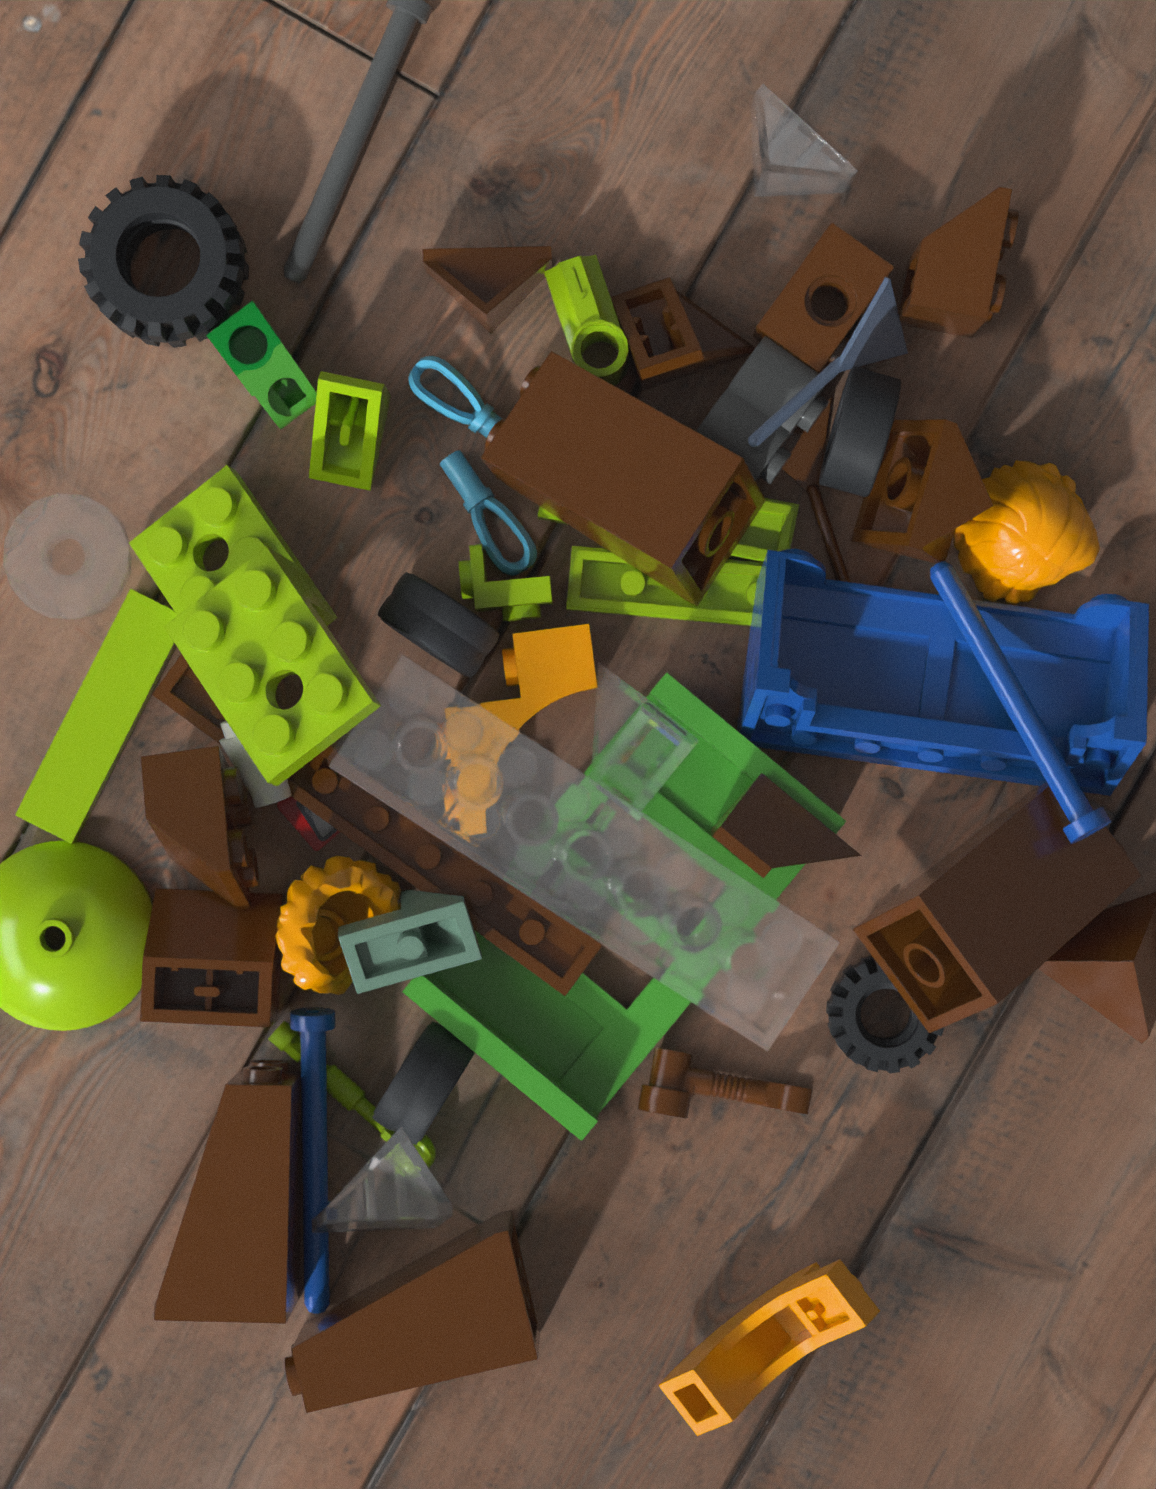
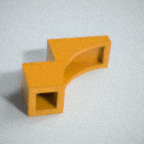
[434,624,598,836]

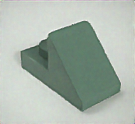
[338,890,482,994]

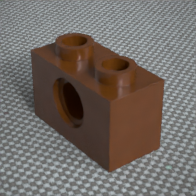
[753,222,894,374]

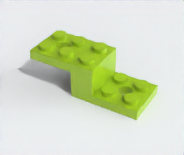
[129,465,381,786]

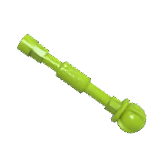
[268,1021,436,1174]

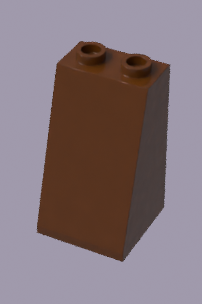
[481,351,766,606]
[853,782,1142,1033]
[154,1059,302,1324]
[285,1210,540,1413]

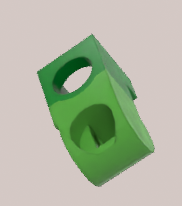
[206,301,317,430]

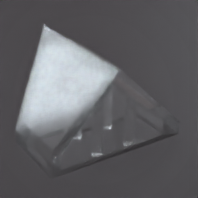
[751,84,858,197]
[586,662,699,818]
[311,1127,453,1233]

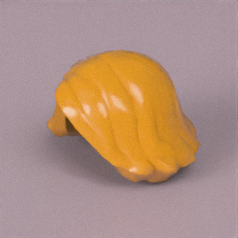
[953,460,1100,605]
[275,856,401,995]

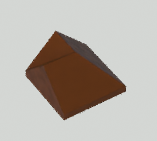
[851,419,994,564]

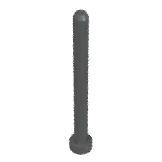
[283,0,433,284]

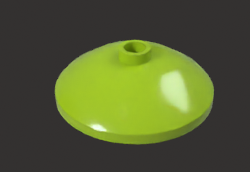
[0,840,153,1031]

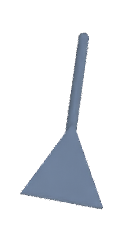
[748,277,908,447]

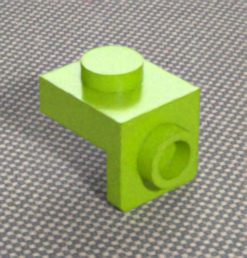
[459,544,553,621]

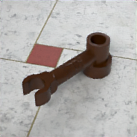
[637,1048,812,1118]

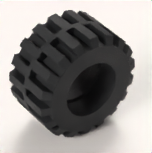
[78,175,249,348]

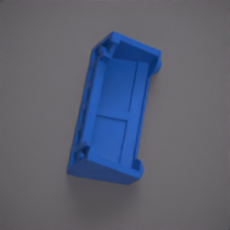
[737,549,1149,796]

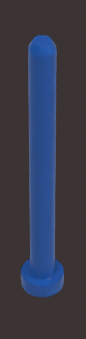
[930,561,1111,844]
[290,1007,336,1314]

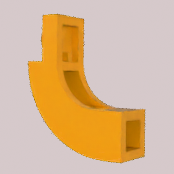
[658,1259,880,1436]

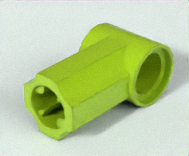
[544,254,629,386]

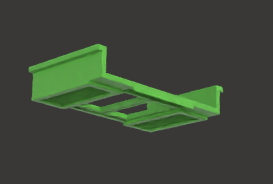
[402,672,846,1141]

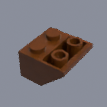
[898,187,1019,338]
[141,746,260,910]
[140,888,284,1028]

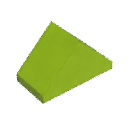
[309,371,391,491]

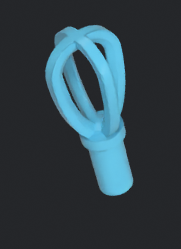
[408,356,502,439]
[440,450,537,576]

